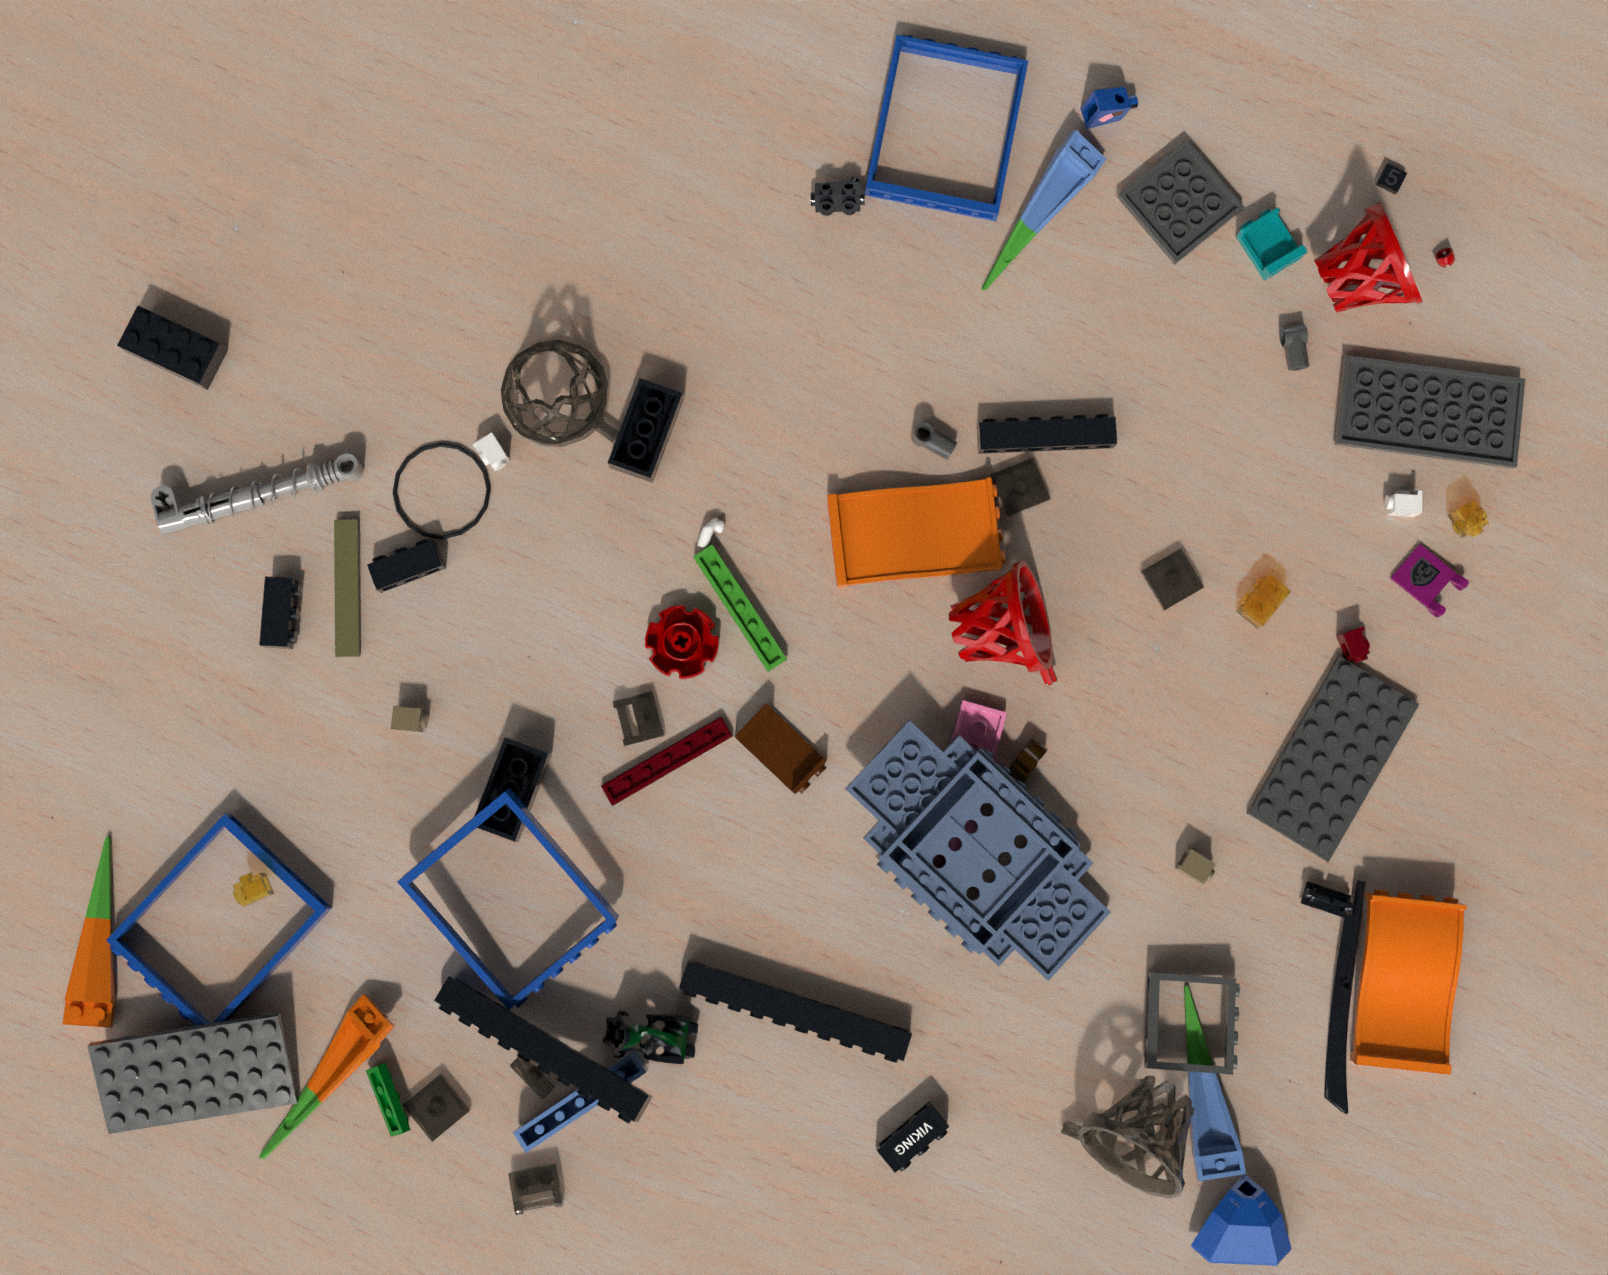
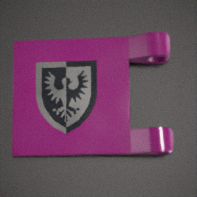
[1390,544,1469,618]

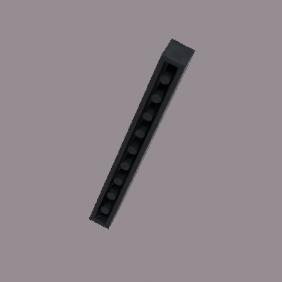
[679,960,912,1063]
[434,976,653,1124]

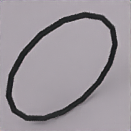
[392,443,491,539]

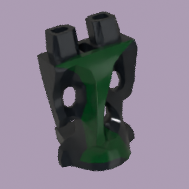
[602,1010,698,1064]

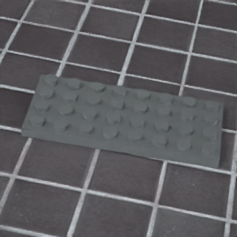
[1334,355,1525,469]
[1246,657,1419,862]
[87,1012,299,1134]

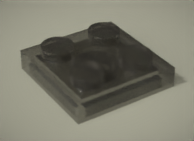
[990,458,1051,517]

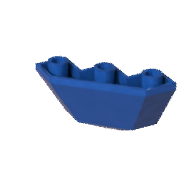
[1191,1174,1292,1266]

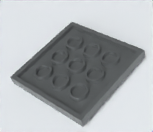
[1117,140,1244,265]

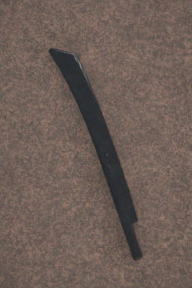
[1324,880,1366,1114]

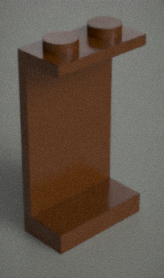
[734,703,827,794]

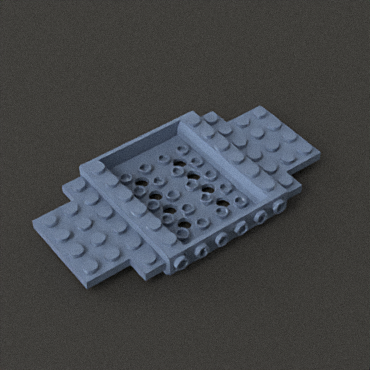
[845,720,1111,981]

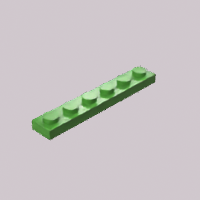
[693,545,787,672]

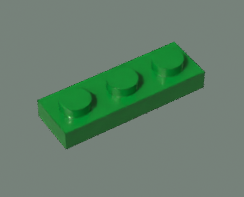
[366,1063,411,1137]

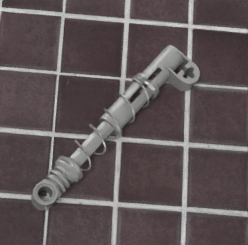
[151,453,363,535]

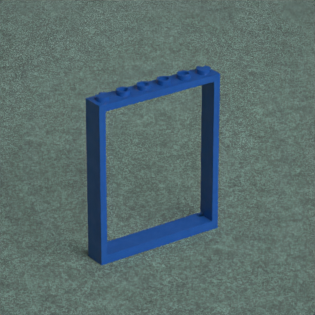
[865,35,1028,222]
[397,788,619,1010]
[106,814,332,1026]

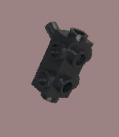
[811,177,865,216]

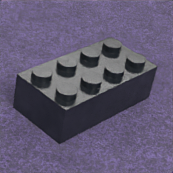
[117,305,228,390]
[608,378,684,483]
[475,737,552,842]

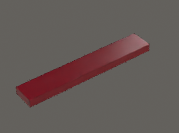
[601,717,733,806]

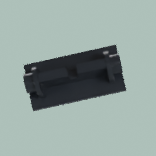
[1300,881,1353,918]

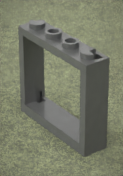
[1144,972,1240,1075]

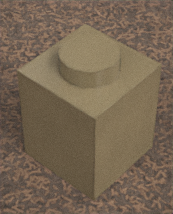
[391,706,428,733]
[1175,849,1215,884]

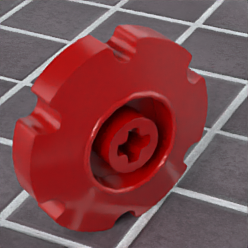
[645,605,719,680]

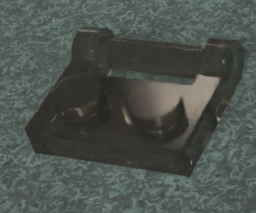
[612,691,664,747]
[508,1163,563,1215]

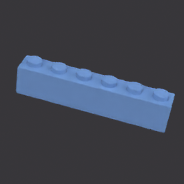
[513,1051,648,1153]

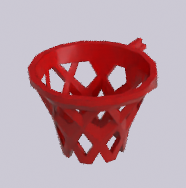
[1314,202,1423,312]
[949,560,1057,686]

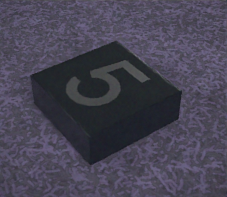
[1375,163,1407,194]

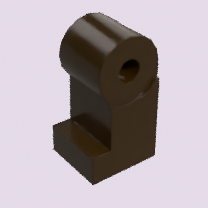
[1007,738,1048,783]

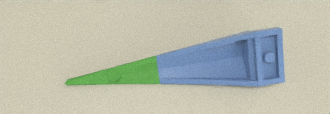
[981,130,1106,290]
[1184,985,1246,1181]

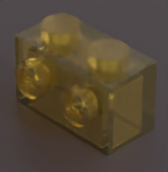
[1236,574,1291,629]

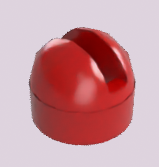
[1435,248,1455,268]

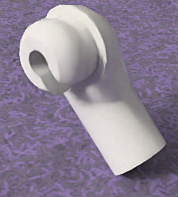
[697,518,725,548]

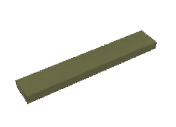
[334,519,360,657]

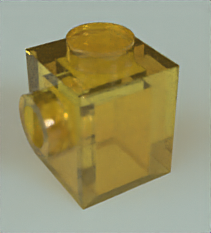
[233,872,275,907]

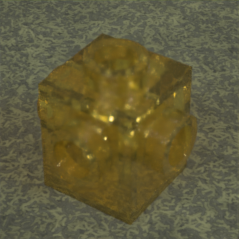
[1448,500,1489,538]

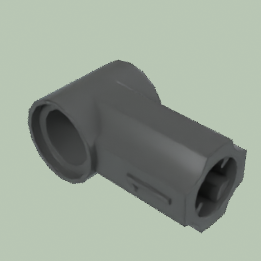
[1279,324,1309,371]
[911,422,958,460]

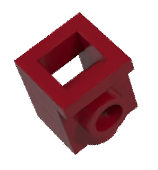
[1336,626,1370,663]

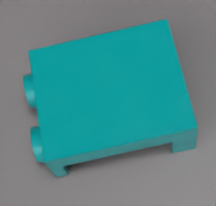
[1235,208,1308,281]

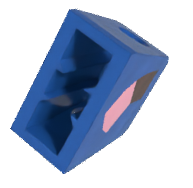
[1080,87,1138,129]

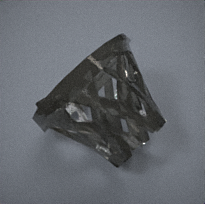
[501,340,619,447]
[1061,1075,1195,1199]

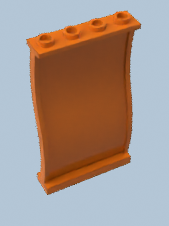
[827,477,1005,588]
[1350,889,1467,1075]

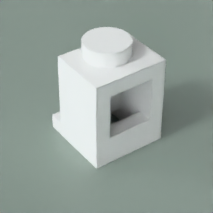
[472,433,509,471]
[1384,490,1423,517]

